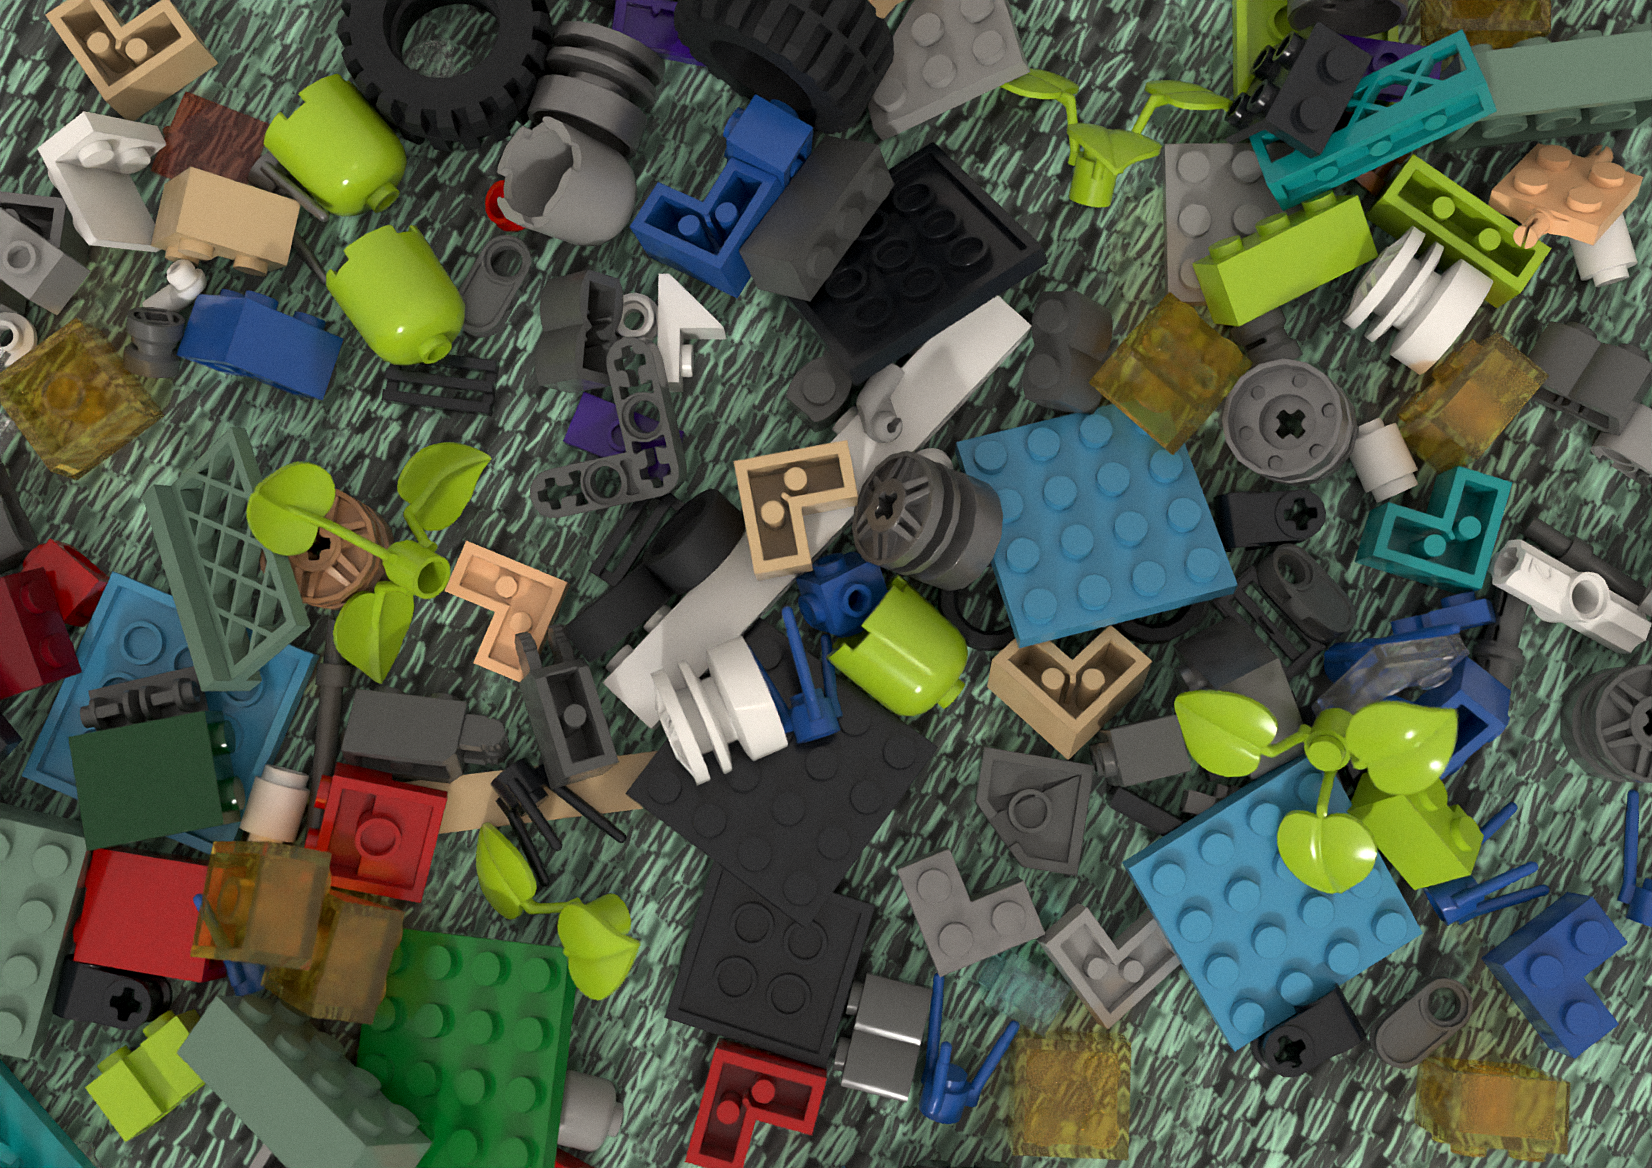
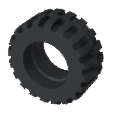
[338,0,555,151]
[674,0,894,134]

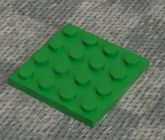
[356,926,576,1168]

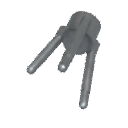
[248,152,329,285]

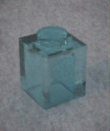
[978,949,1072,1037]

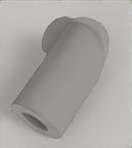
[856,363,905,443]

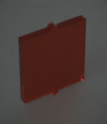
[150,91,270,185]

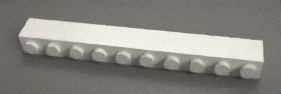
[603,295,1032,730]

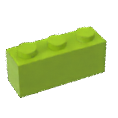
[1365,154,1552,309]
[1192,190,1379,326]

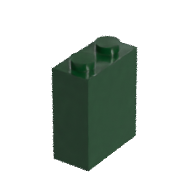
[68,711,245,851]

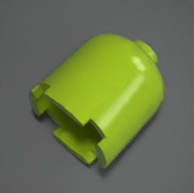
[263,74,407,217]
[326,225,465,366]
[826,574,968,716]

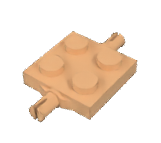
[1488,143,1643,249]

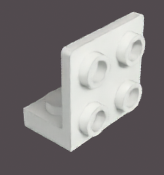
[37,111,167,252]

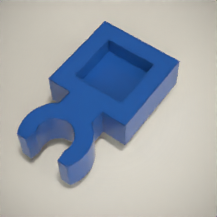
[1390,592,1496,635]

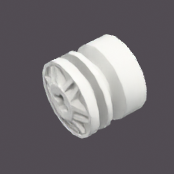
[1342,226,1493,375]
[650,635,788,786]

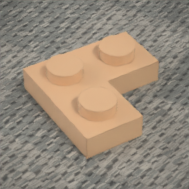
[445,541,570,682]

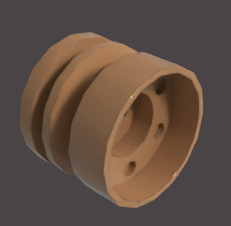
[259,489,395,611]

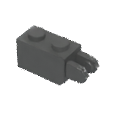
[514,623,619,790]
[341,686,512,784]

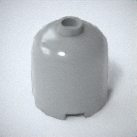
[497,116,637,247]

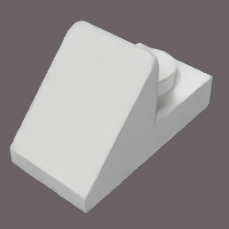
[657,274,727,392]

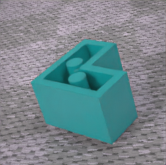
[1354,466,1512,594]

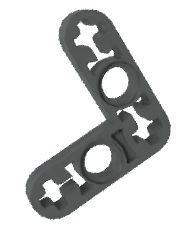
[530,337,687,518]

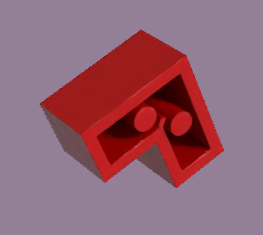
[685,1038,827,1168]

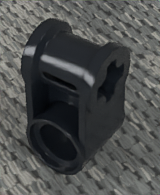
[1213,489,1326,552]
[52,954,173,1030]
[1250,983,1366,1078]

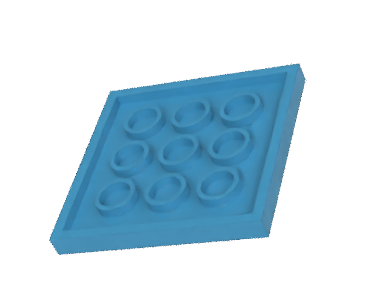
[955,391,1238,648]
[22,571,320,861]
[1122,754,1423,1051]

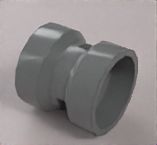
[1229,306,1303,371]
[122,307,185,378]

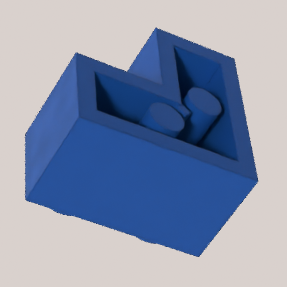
[630,157,784,299]
[177,289,343,401]
[1481,892,1628,1059]

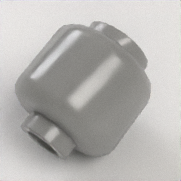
[557,1070,624,1152]

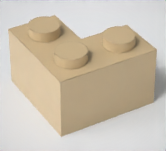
[46,0,219,121]
[150,167,300,276]
[734,440,858,581]
[987,625,1152,760]

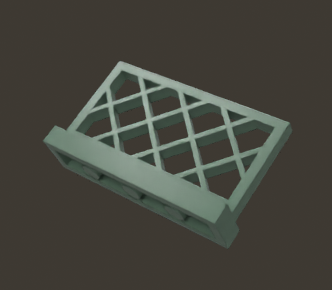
[142,427,311,691]

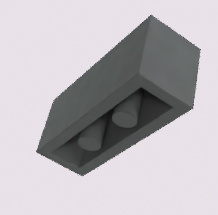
[739,135,894,301]

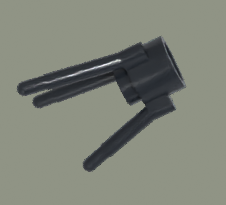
[490,757,627,887]

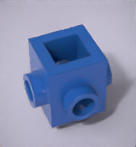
[795,551,888,638]

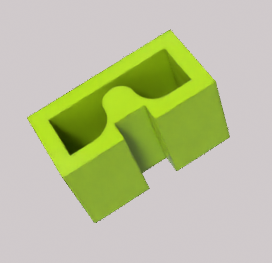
[1347,772,1484,890]
[85,1009,206,1142]

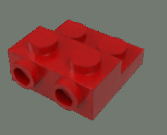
[301,762,448,903]

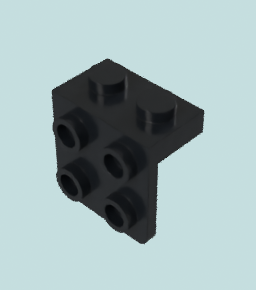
[1223,21,1373,159]

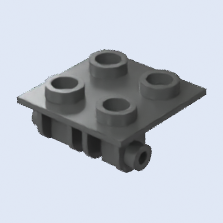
[80,666,209,731]

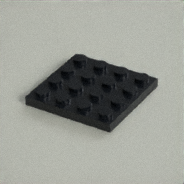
[781,141,1048,386]
[625,617,938,930]

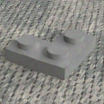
[1037,903,1181,1029]

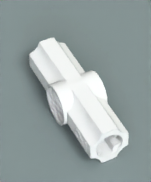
[1488,540,1652,654]

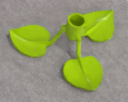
[999,68,1233,207]
[247,442,492,684]
[1174,690,1458,894]
[476,822,641,1000]

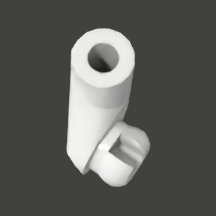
[142,259,207,313]

